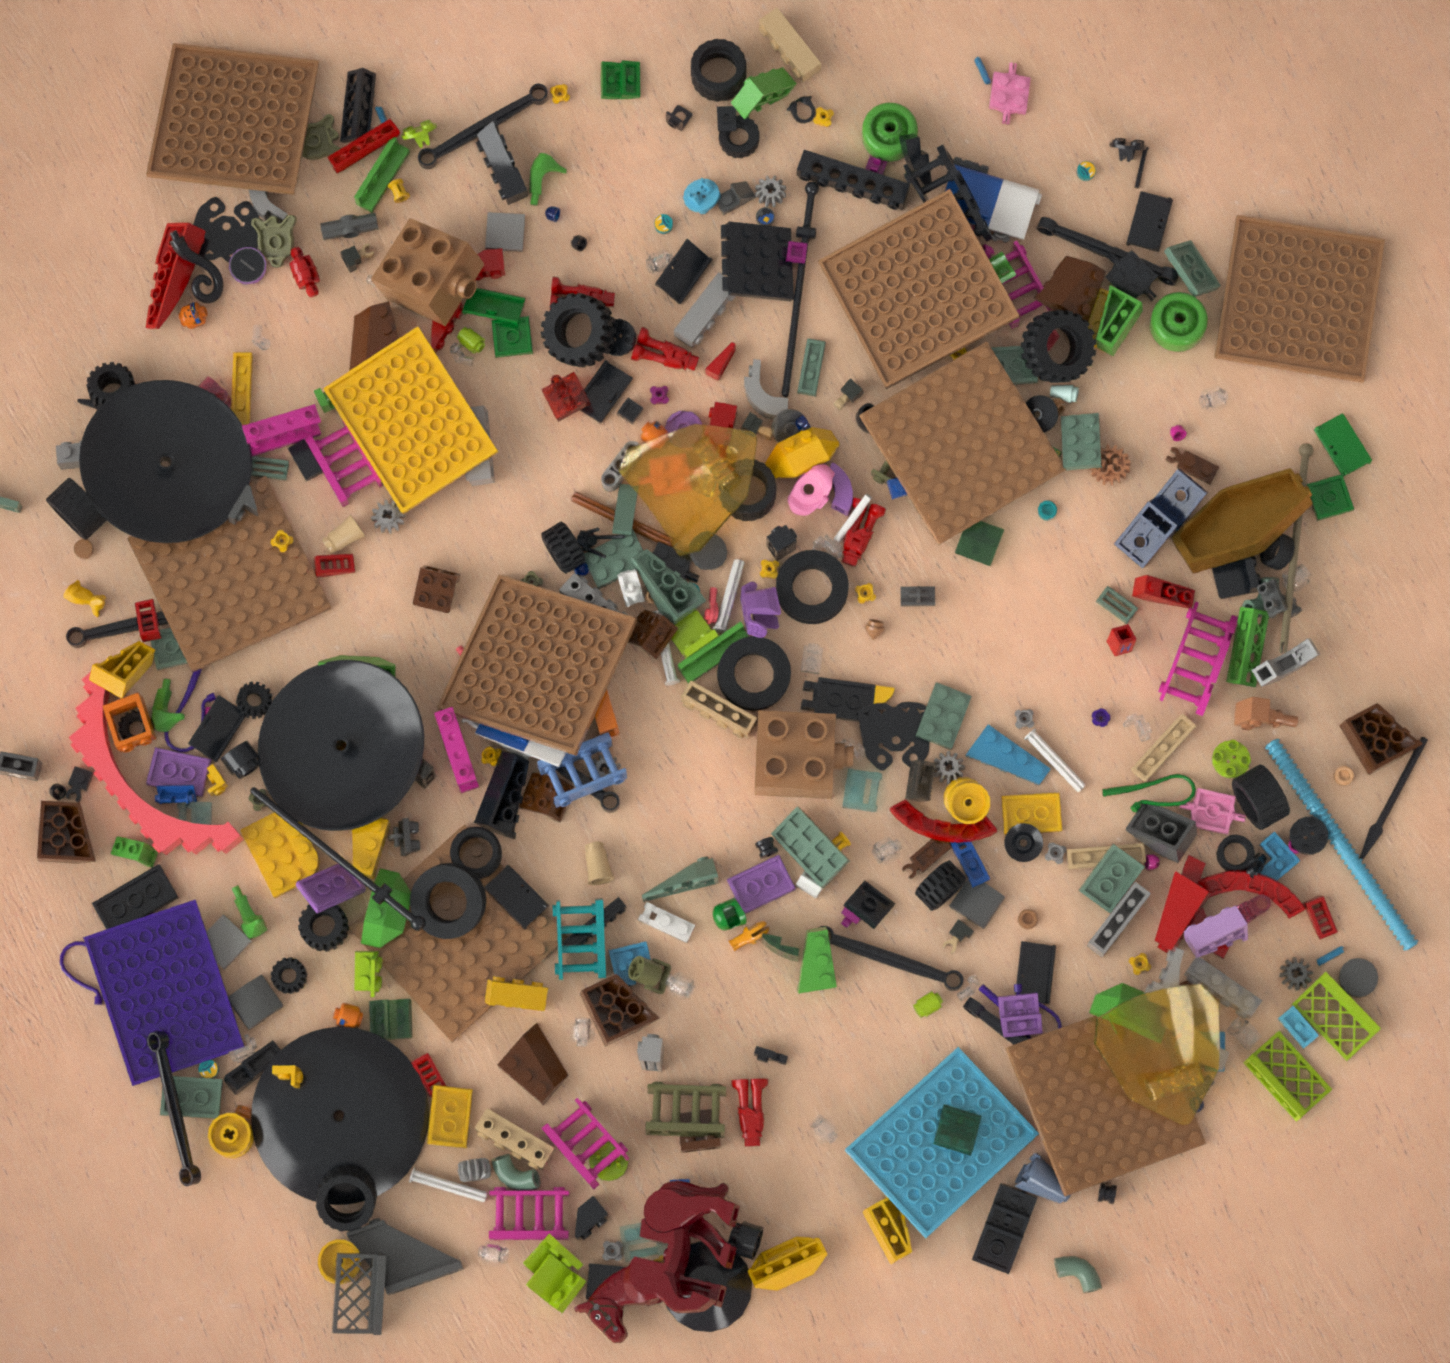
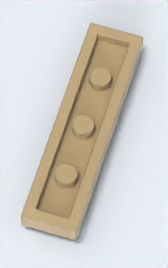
[1131,713,1196,783]
[1066,843,1146,870]

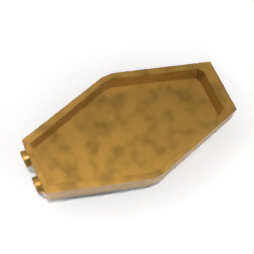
[1171,468,1312,574]

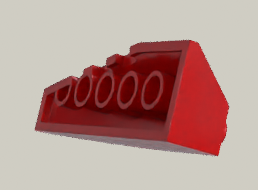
[145,222,206,329]

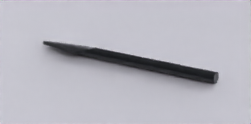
[1360,737,1428,860]

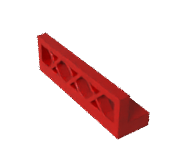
[327,119,400,174]

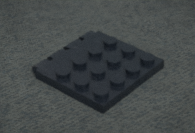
[720,221,794,302]

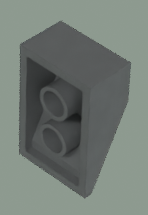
[1126,804,1197,863]

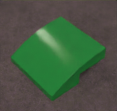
[601,60,640,99]

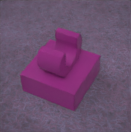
[865,156,887,175]
[786,241,807,264]
[841,908,861,928]

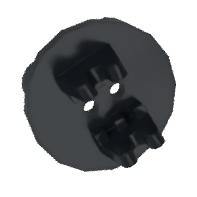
[1109,138,1146,162]
[609,319,636,356]
[1290,816,1328,855]

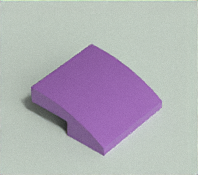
[998,992,1043,1037]

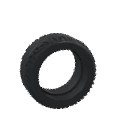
[450,827,502,879]

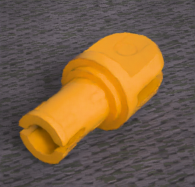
[729,921,770,952]

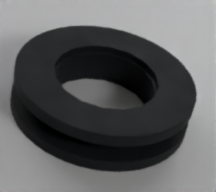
[776,550,849,624]
[717,636,791,711]
[410,863,486,939]

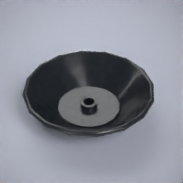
[666,1241,752,1332]

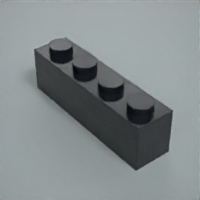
[476,119,528,205]
[474,752,529,839]

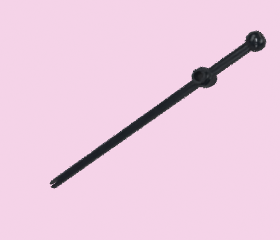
[782,182,819,397]
[250,787,426,931]

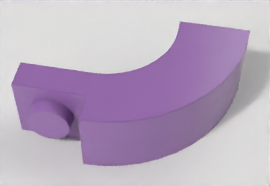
[823,462,853,516]

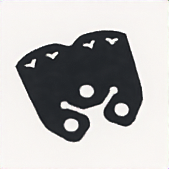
[193,197,259,262]
[858,702,929,771]

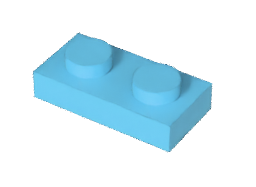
[1278,1006,1319,1049]

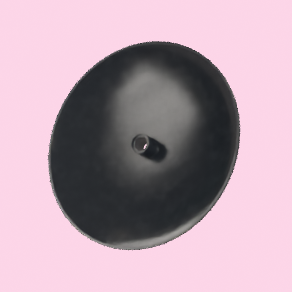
[79,380,252,543]
[258,660,424,831]
[251,1027,429,1205]

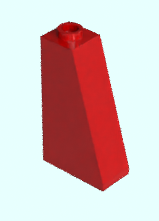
[1155,871,1211,953]

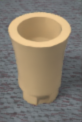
[322,514,365,554]
[585,841,615,886]

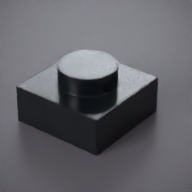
[617,398,644,425]

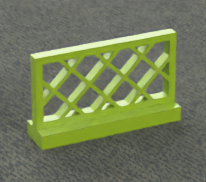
[1292,972,1381,1061]
[1243,1031,1332,1122]

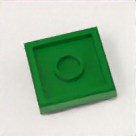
[491,316,533,358]
[1306,474,1354,521]

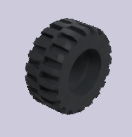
[541,293,616,367]
[1021,310,1096,383]

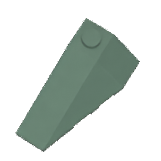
[631,549,706,625]
[642,857,718,902]

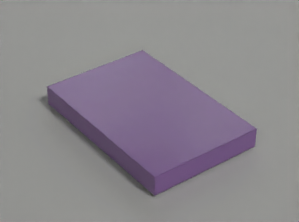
[146,747,212,797]
[727,855,796,914]
[296,864,366,913]

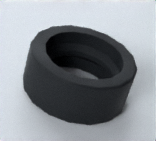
[1260,533,1295,570]
[1216,835,1255,871]

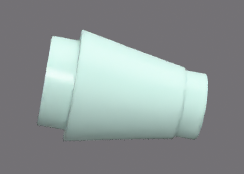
[1050,385,1079,403]

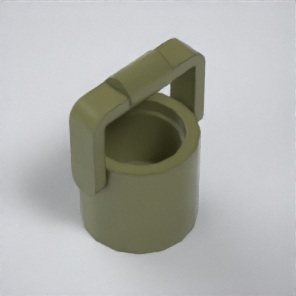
[628,956,671,994]

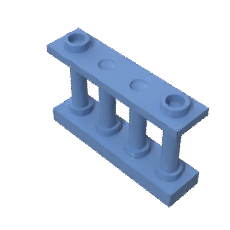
[537,732,627,808]

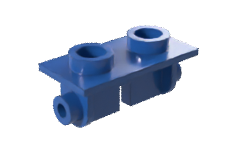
[155,785,197,804]

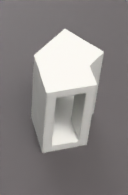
[796,871,823,898]

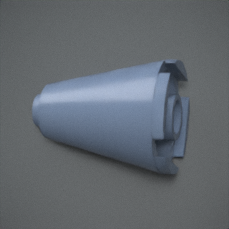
[1015,1153,1071,1204]

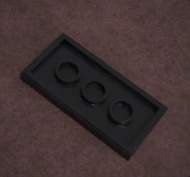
[92,864,179,929]

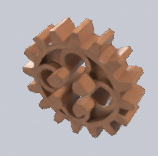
[1090,444,1131,486]

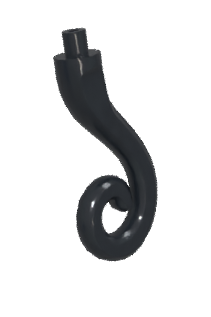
[169,230,224,303]

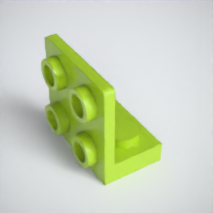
[671,610,719,659]
[354,951,382,997]
[523,1234,584,1273]
[526,1254,587,1313]

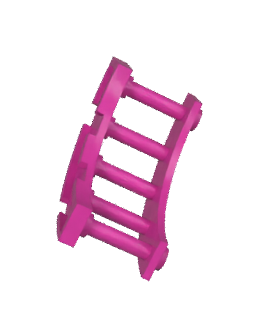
[1158,601,1238,716]

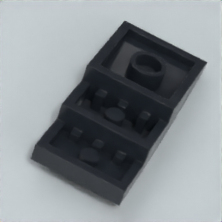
[972,1183,1038,1274]

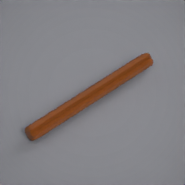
[571,492,675,547]

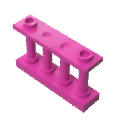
[1002,241,1051,329]
[242,404,321,456]
[305,419,383,507]
[434,707,479,794]
[541,1098,630,1190]
[489,1187,570,1240]

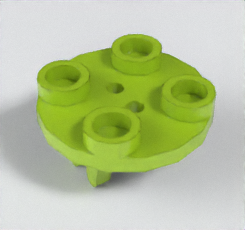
[401,120,437,148]
[1212,740,1251,779]
[589,1141,628,1181]

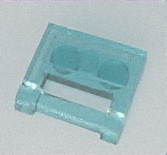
[842,769,882,812]
[177,802,212,842]
[619,1223,664,1262]

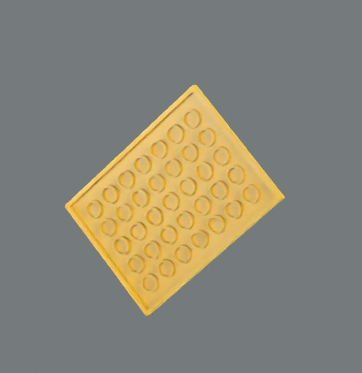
[323,326,498,514]

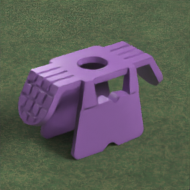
[740,581,781,638]

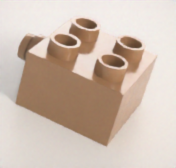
[370,218,484,326]
[755,710,854,799]

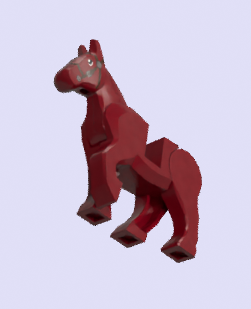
[574,1181,740,1343]

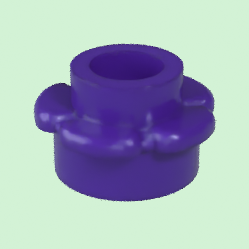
[1091,708,1110,727]

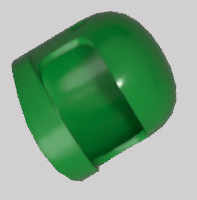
[712,897,747,931]

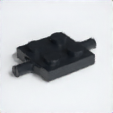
[1105,250,1158,301]
[652,542,700,583]

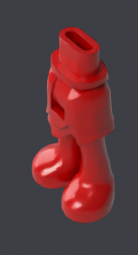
[550,276,615,309]
[631,327,699,371]
[842,498,886,567]
[731,1078,768,1147]

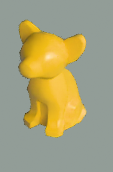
[63,580,106,617]

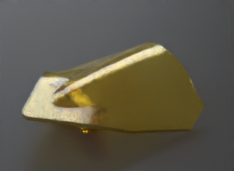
[618,424,757,556]
[1094,983,1220,1125]

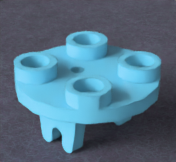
[683,178,721,214]

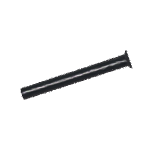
[1135,147,1149,188]

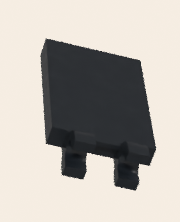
[800,677,876,722]

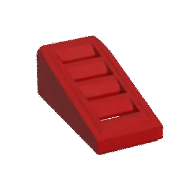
[705,342,736,381]
[314,554,355,577]
[135,599,161,642]
[1303,895,1338,939]
[411,1053,446,1098]

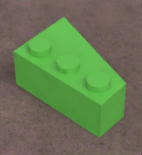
[731,67,797,119]
[1096,285,1143,356]
[797,927,837,994]

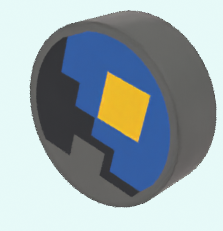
[756,207,775,226]

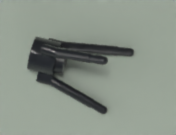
[577,527,626,558]

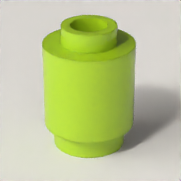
[457,327,485,354]
[913,991,943,1018]

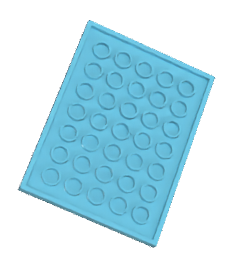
[844,1047,1039,1239]

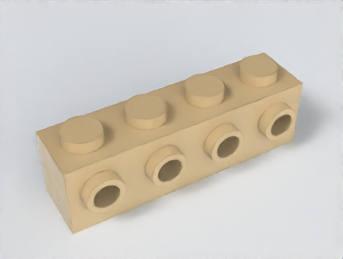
[759,8,821,82]
[681,680,757,739]
[475,1108,555,1171]

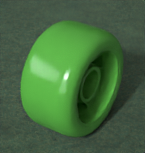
[862,102,918,162]
[1150,292,1208,352]

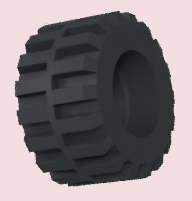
[86,362,135,409]
[541,521,586,574]
[915,860,966,911]
[298,904,349,952]

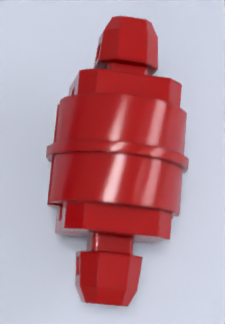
[289,247,321,298]

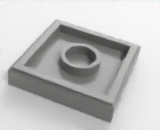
[485,212,525,252]
[207,914,252,970]

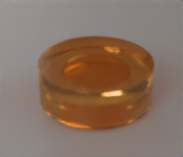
[235,1105,252,1120]

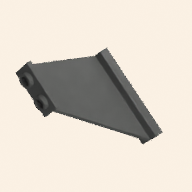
[346,1218,464,1295]

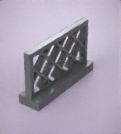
[332,1252,386,1335]

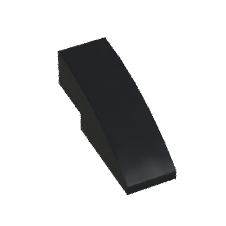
[899,133,932,187]
[224,1040,281,1095]

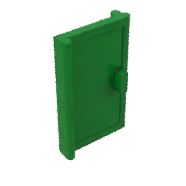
[462,288,526,325]
[1313,413,1372,477]

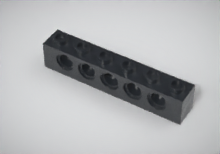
[797,150,910,210]

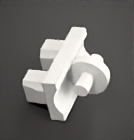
[617,569,645,607]

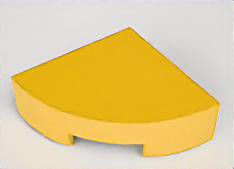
[874,685,895,704]

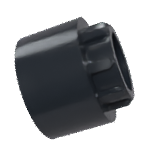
[221,740,259,779]
[728,1221,764,1260]

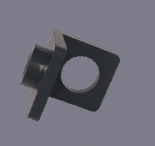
[666,105,693,132]
[717,106,736,132]

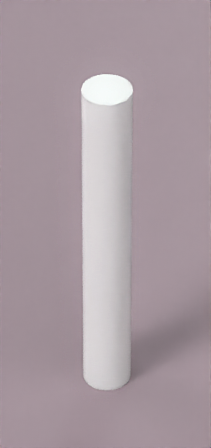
[834,494,872,543]

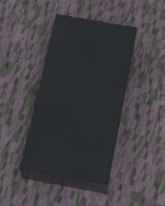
[288,439,323,482]

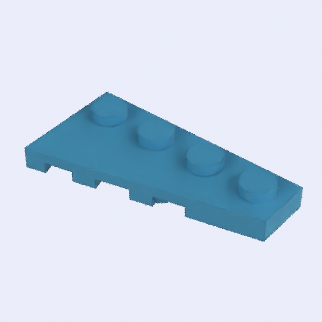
[965,725,1051,785]

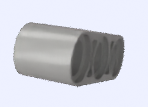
[601,441,641,492]

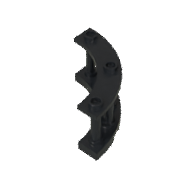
[904,144,993,242]

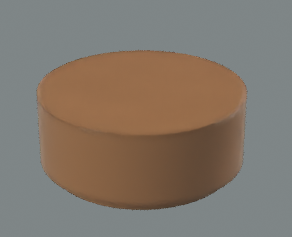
[74,539,94,559]
[1018,909,1038,930]

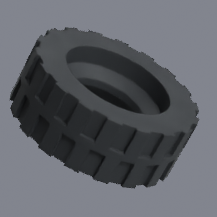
[719,115,760,158]

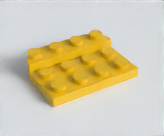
[240,813,320,899]

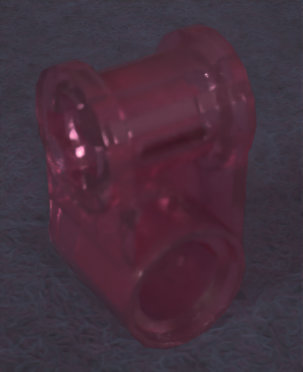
[198,376,231,408]
[1237,894,1271,924]

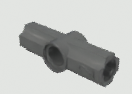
[320,213,379,240]

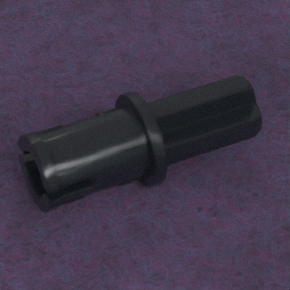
[1247,853,1267,878]

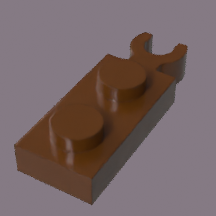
[1166,447,1219,485]
[902,839,952,879]

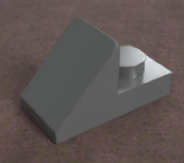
[717,181,756,215]
[228,485,258,525]

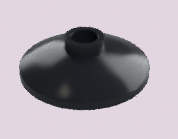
[1026,395,1058,433]
[1004,823,1043,862]

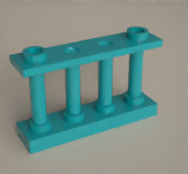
[552,898,606,980]

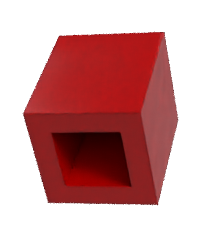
[1107,624,1137,656]

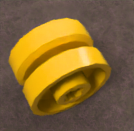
[943,777,990,824]
[208,1113,254,1159]
[318,1239,361,1285]

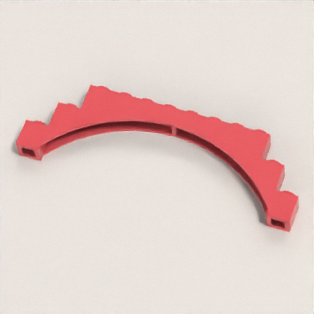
[69,672,244,856]

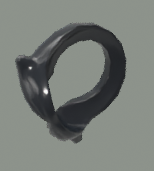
[787,96,816,124]

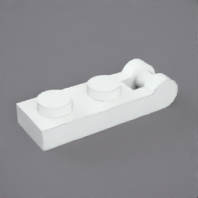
[638,902,695,943]

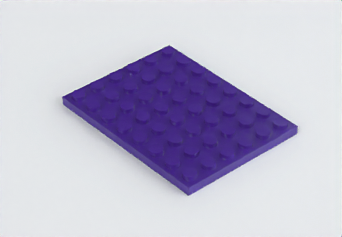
[83,899,245,1086]

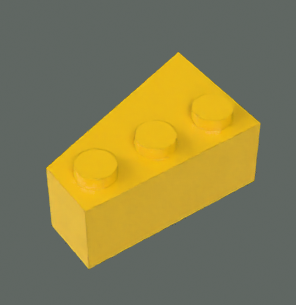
[89,641,155,698]
[352,818,391,879]
[485,976,548,1011]
[862,1197,912,1264]

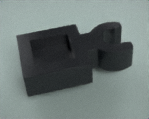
[66,766,94,803]
[754,1046,788,1065]

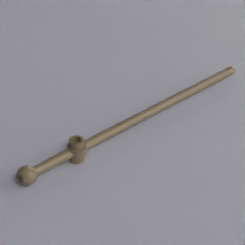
[1279,443,1314,654]

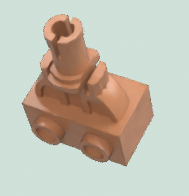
[1234,696,1298,730]

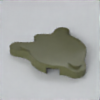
[302,114,341,160]
[251,215,297,268]

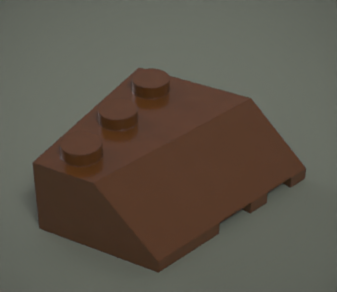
[1034,256,1106,321]
[349,301,399,371]
[1340,703,1423,775]
[37,801,96,864]
[580,974,660,1047]
[497,1023,569,1105]

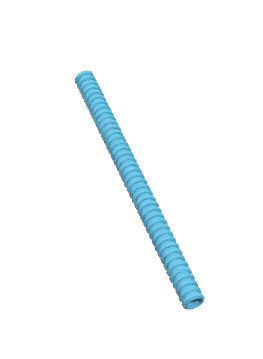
[1265,739,1419,951]

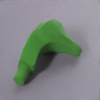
[529,153,567,206]
[151,679,185,732]
[232,885,268,939]

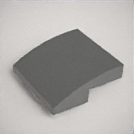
[949,879,1005,929]
[229,974,283,1030]

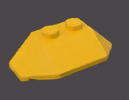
[764,427,840,478]
[747,1236,828,1291]

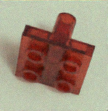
[541,372,591,422]

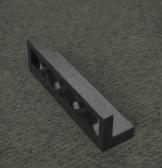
[340,68,376,143]

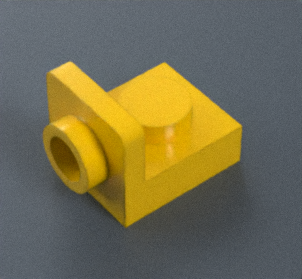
[207,764,228,796]
[272,1065,303,1088]

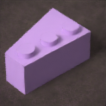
[1184,905,1248,958]

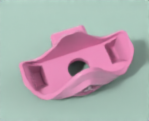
[788,464,835,516]

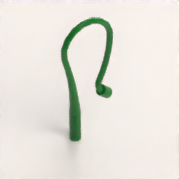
[1102,774,1196,813]

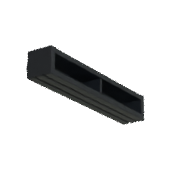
[562,897,627,945]

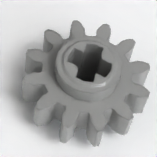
[371,499,405,534]

